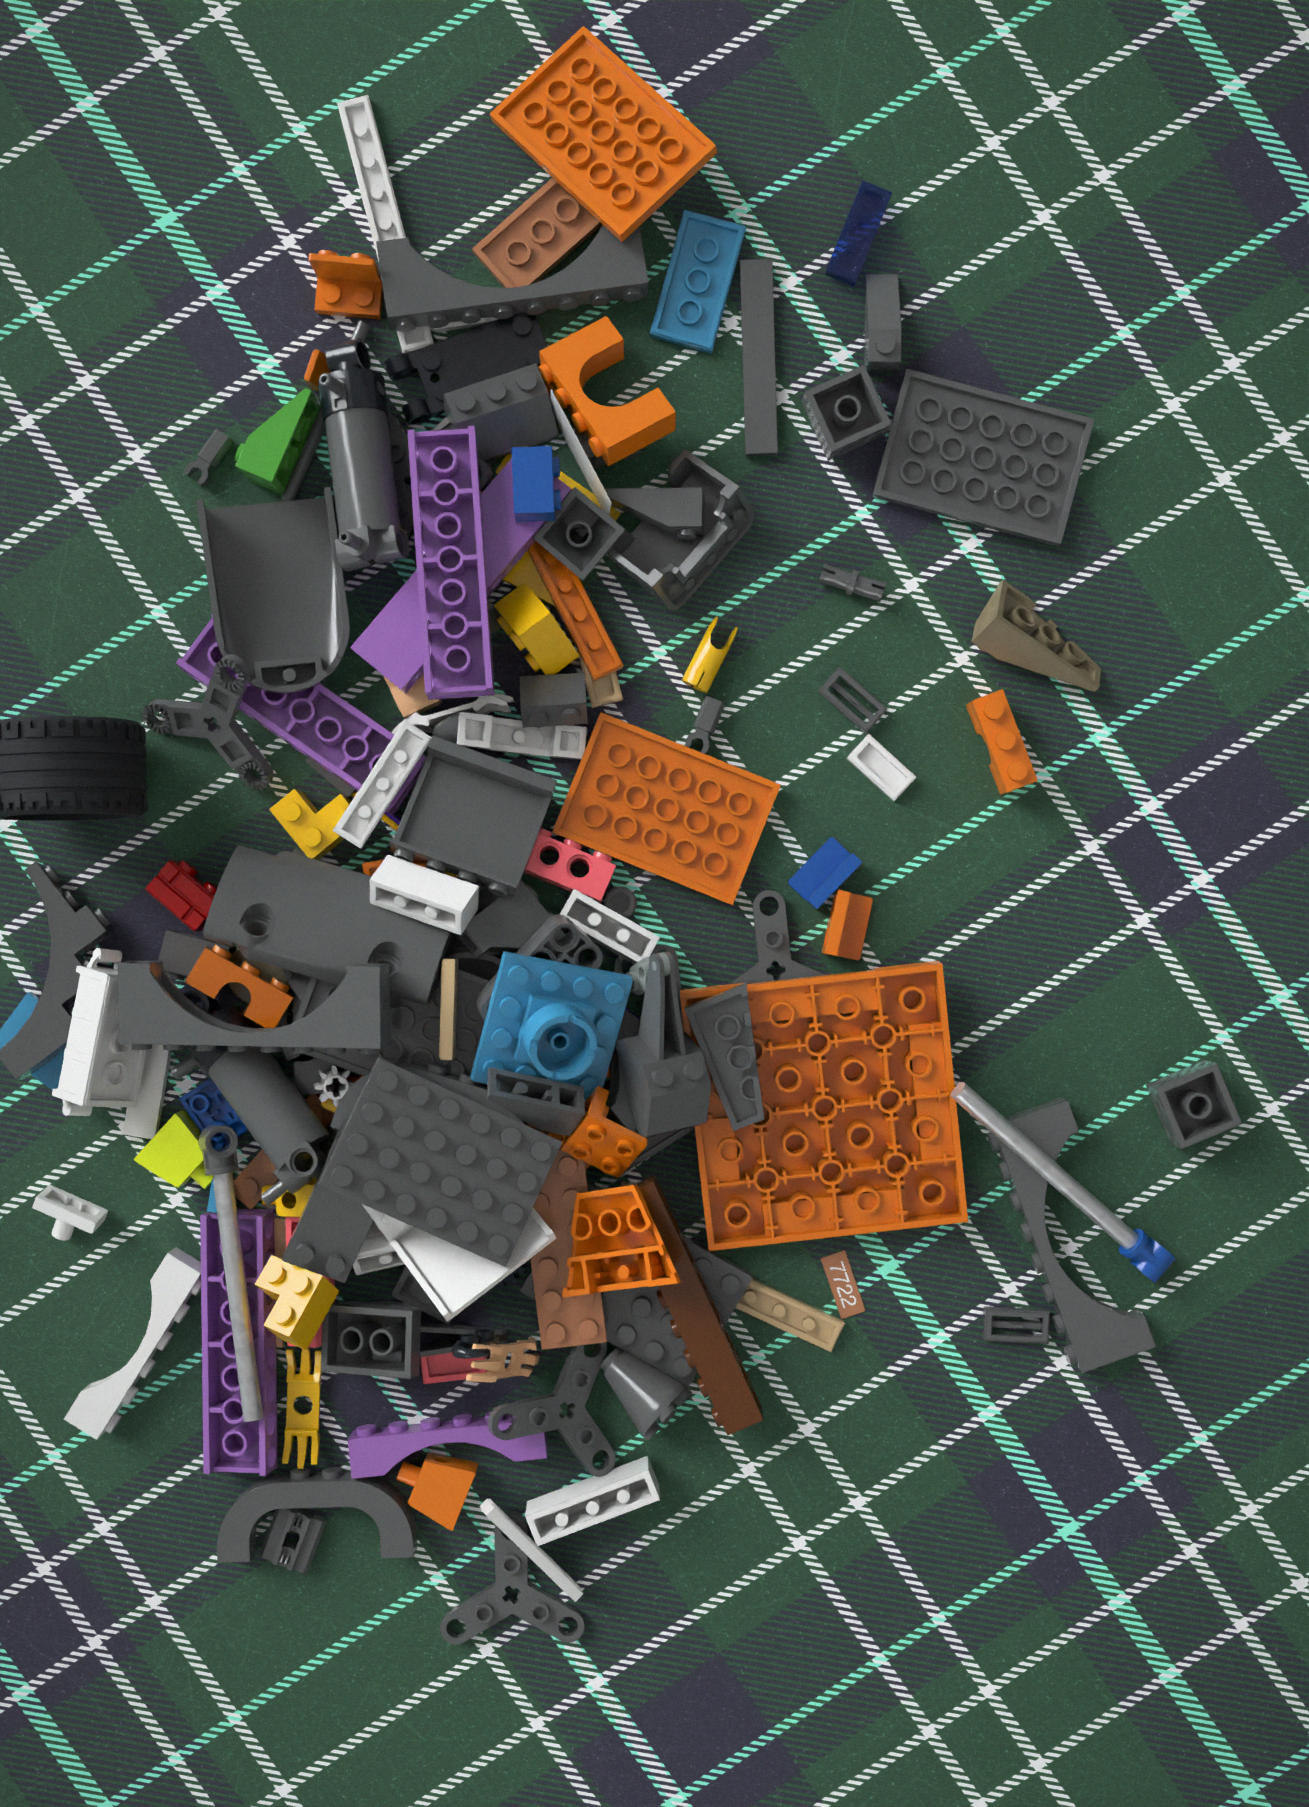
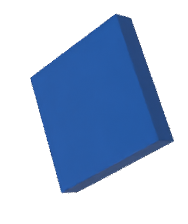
[179,1078,248,1151]

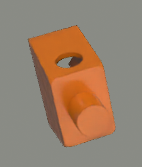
[396,1452,479,1531]

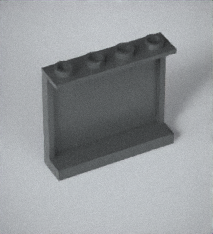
[389,735,557,897]

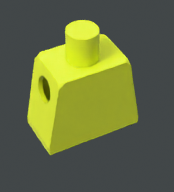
[134,1110,213,1189]

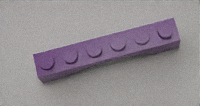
[348,1411,549,1479]

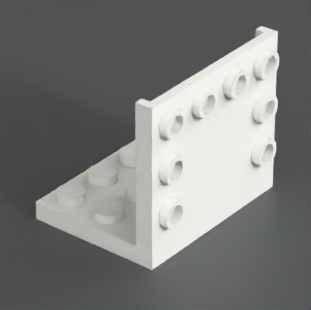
[362,1204,556,1322]

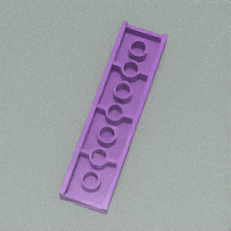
[407,426,495,700]
[350,458,572,694]
[176,615,427,816]
[200,1209,278,1476]

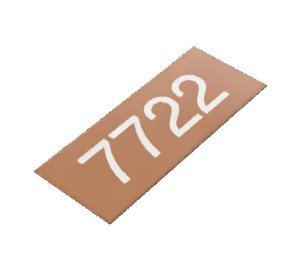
[820,1250,865,1319]

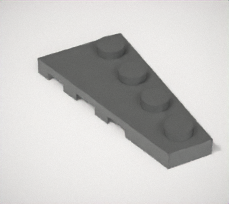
[684,983,764,1131]

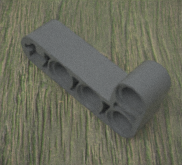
[476,914,603,1021]

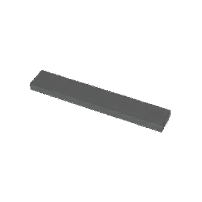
[740,259,778,457]

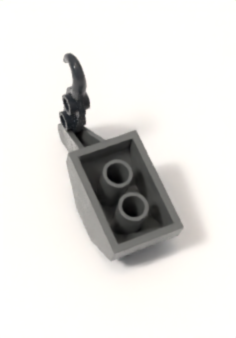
[321,1300,508,1379]

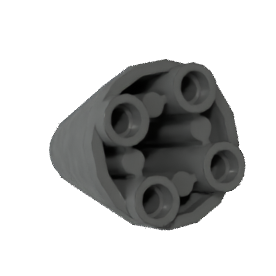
[600,1347,692,1442]

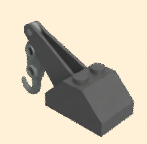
[614,952,711,1138]

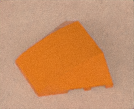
[562,1184,681,1298]

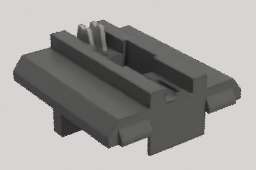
[259,1508,327,1573]

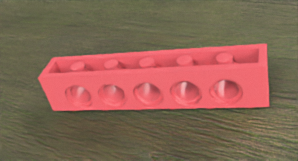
[524,828,616,904]

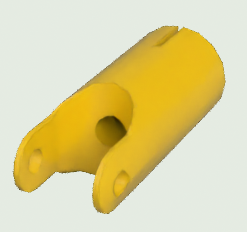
[681,616,737,694]

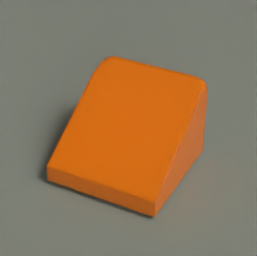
[304,349,331,392]

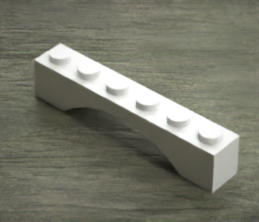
[64,1247,201,1440]

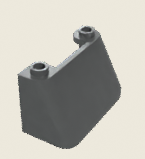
[606,449,755,611]

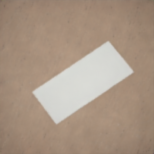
[550,389,612,515]

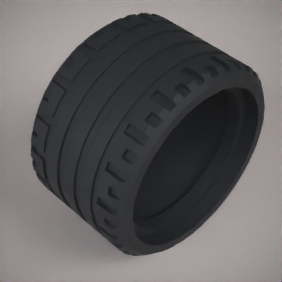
[0,716,148,821]

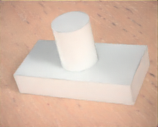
[32,1185,109,1241]

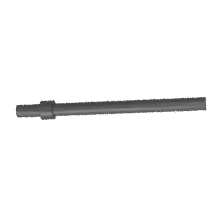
[281,321,370,501]

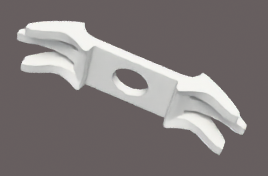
[392,693,514,735]

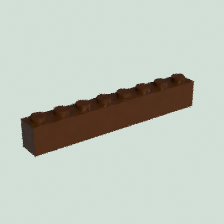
[632,1175,764,1436]

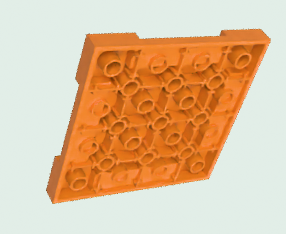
[679,961,968,1251]

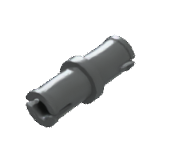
[818,563,887,602]

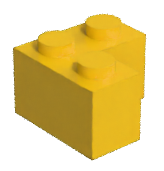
[494,582,580,675]
[269,789,352,860]
[255,1255,339,1351]

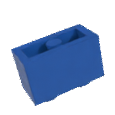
[511,446,561,522]

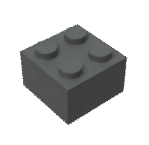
[801,365,892,461]
[1146,1060,1242,1149]

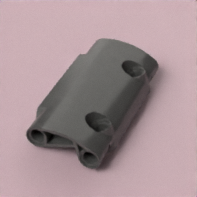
[203,845,454,1006]

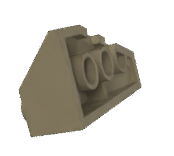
[972,580,1101,692]

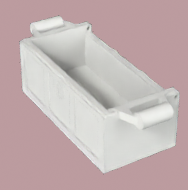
[52,948,147,1116]

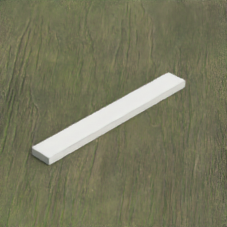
[337,95,434,354]

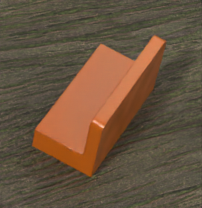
[821,890,873,960]

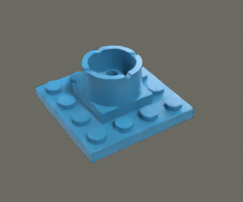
[470,951,633,1100]

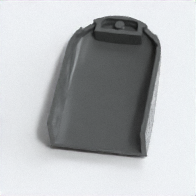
[196,487,350,693]

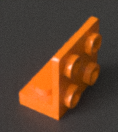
[308,250,383,320]
[561,1086,648,1178]

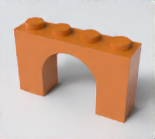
[538,316,676,466]

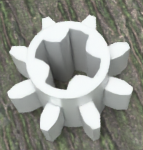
[313,1064,355,1107]

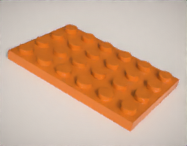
[489,26,718,242]
[552,712,781,905]

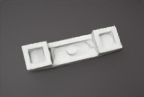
[456,712,587,760]

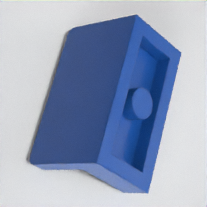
[788,837,862,909]

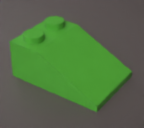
[235,388,321,495]

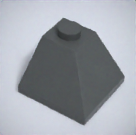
[533,487,625,581]

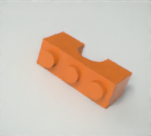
[966,689,1038,795]
[185,944,293,1028]

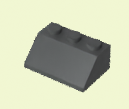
[444,363,558,462]

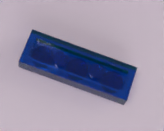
[825,180,892,287]

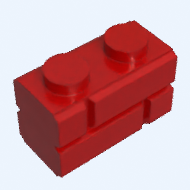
[145,860,217,932]

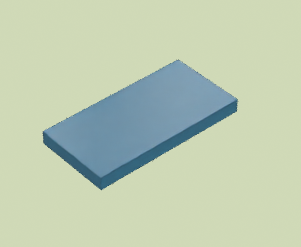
[650,209,746,354]

